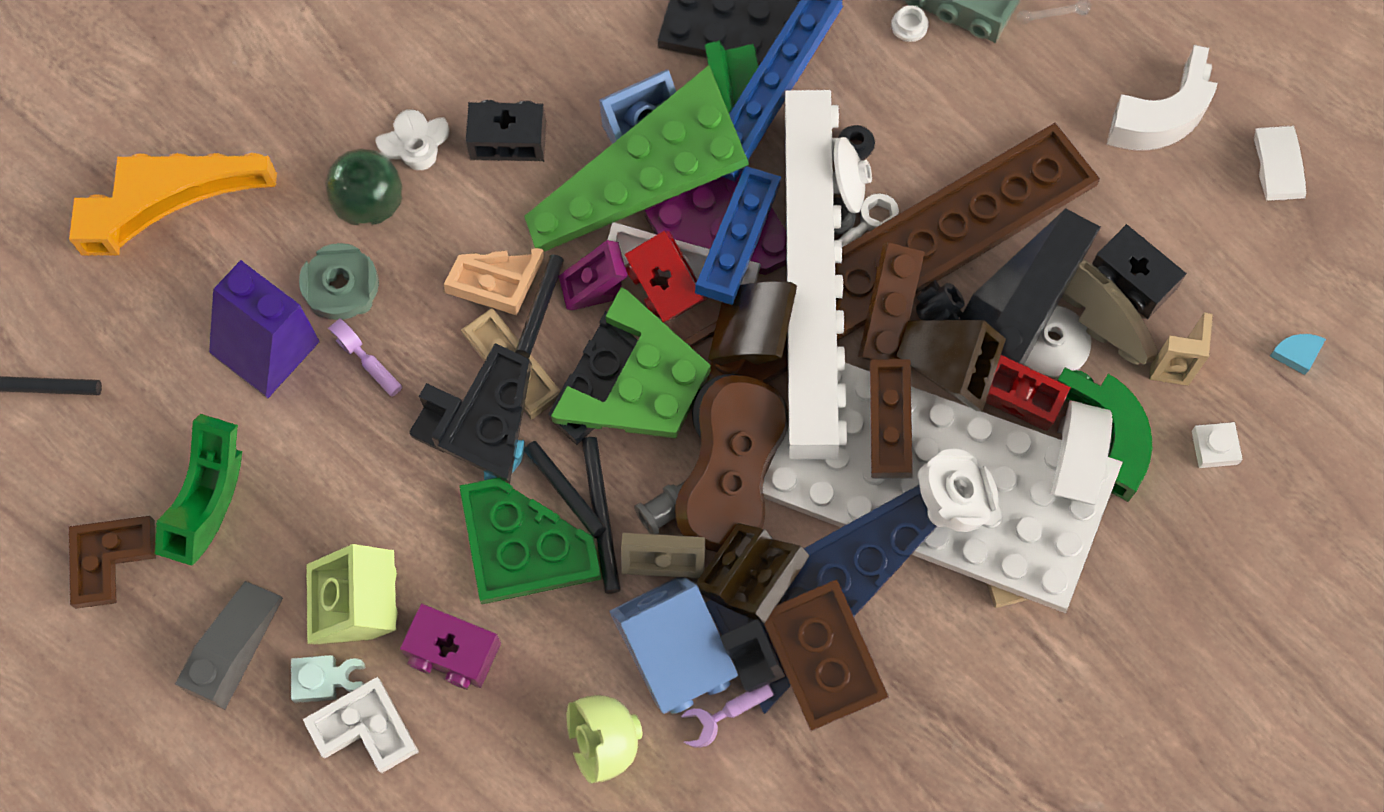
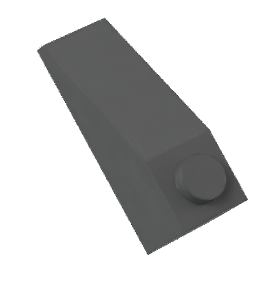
[175,581,283,710]

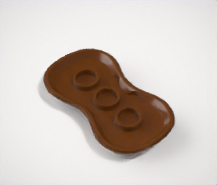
[675,375,788,552]

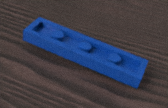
[695,166,781,305]

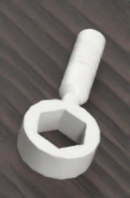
[838,193,899,247]

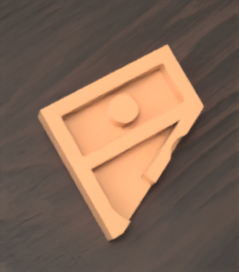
[444,248,544,315]

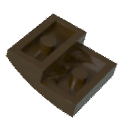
[708,282,798,366]
[695,523,809,623]

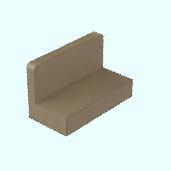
[621,533,705,578]

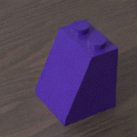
[209,260,320,398]

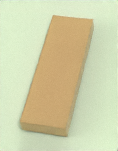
[461,308,560,420]

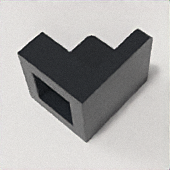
[410,383,462,453]
[720,619,785,692]

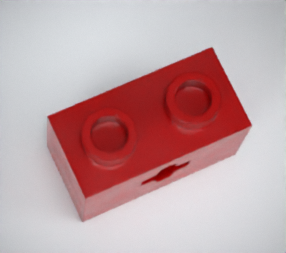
[624,230,708,322]
[985,355,1071,431]

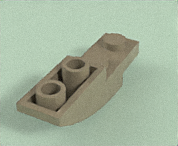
[1062,259,1158,365]

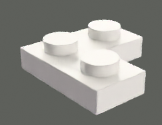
[303,677,419,773]

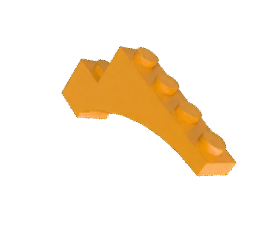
[69,153,277,256]

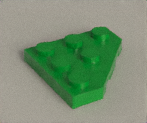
[459,477,602,605]

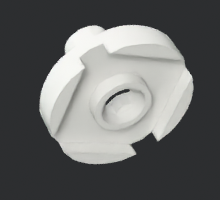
[918,449,998,532]

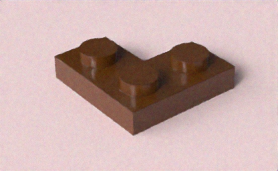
[69,516,156,609]

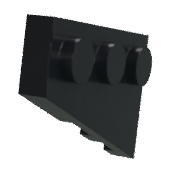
[548,311,638,445]
[438,343,532,483]

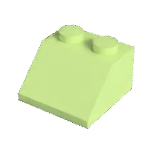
[306,544,398,644]

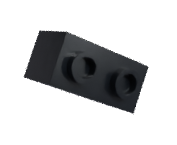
[465,100,547,161]
[1092,224,1187,319]

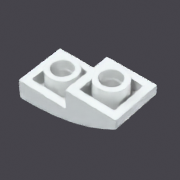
[1254,126,1306,201]

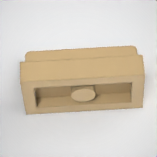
[1149,313,1213,386]

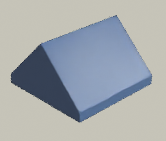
[599,69,676,144]

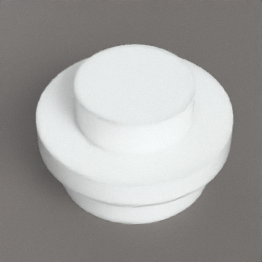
[891,5,928,42]

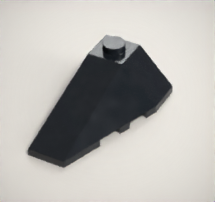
[959,208,1101,365]

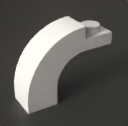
[1107,45,1218,150]
[1050,400,1112,505]

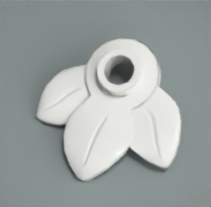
[376,110,450,170]

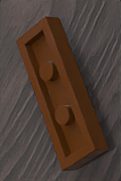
[858,242,925,360]
[870,359,913,478]

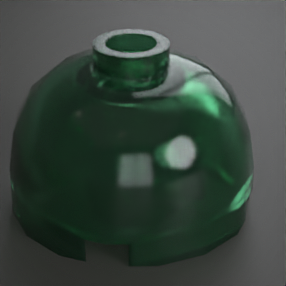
[325,148,402,226]

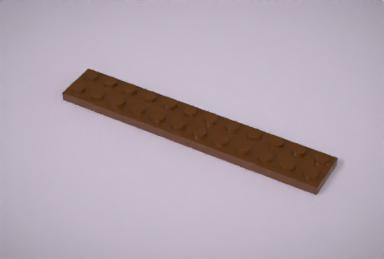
[683,123,1100,384]

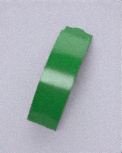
[1057,367,1152,502]
[155,413,242,566]

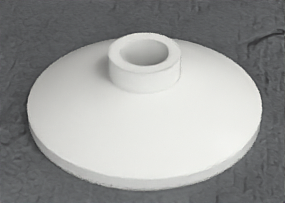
[834,137,872,213]
[1024,306,1091,378]

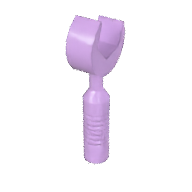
[328,318,403,397]
[681,684,774,748]

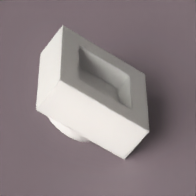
[1192,422,1243,468]

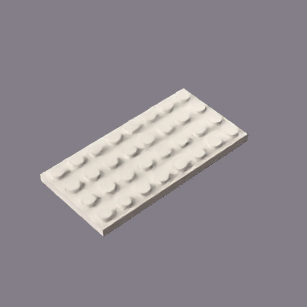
[763,363,1122,613]

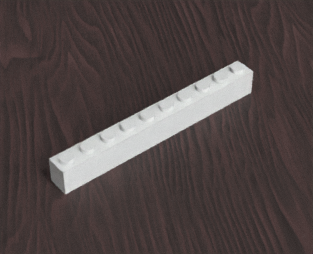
[785,90,847,459]

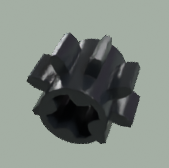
[916,280,965,321]

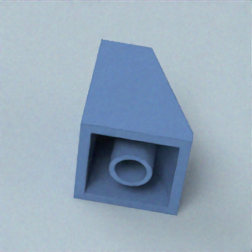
[609,577,738,714]

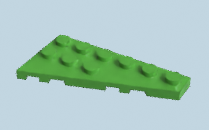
[524,65,750,252]

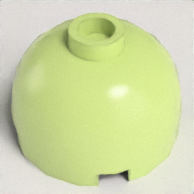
[566,695,642,783]

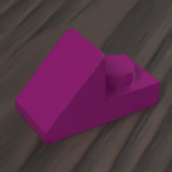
[559,240,628,311]

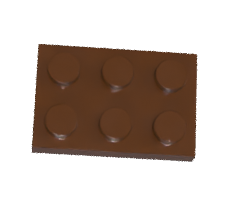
[764,579,889,731]

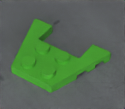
[551,287,711,438]

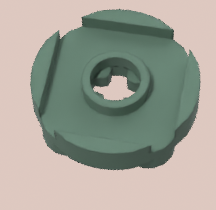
[299,243,379,320]

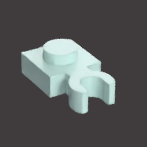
[291,655,365,703]

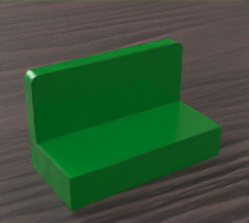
[705,41,759,113]

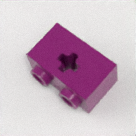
[400,603,501,690]

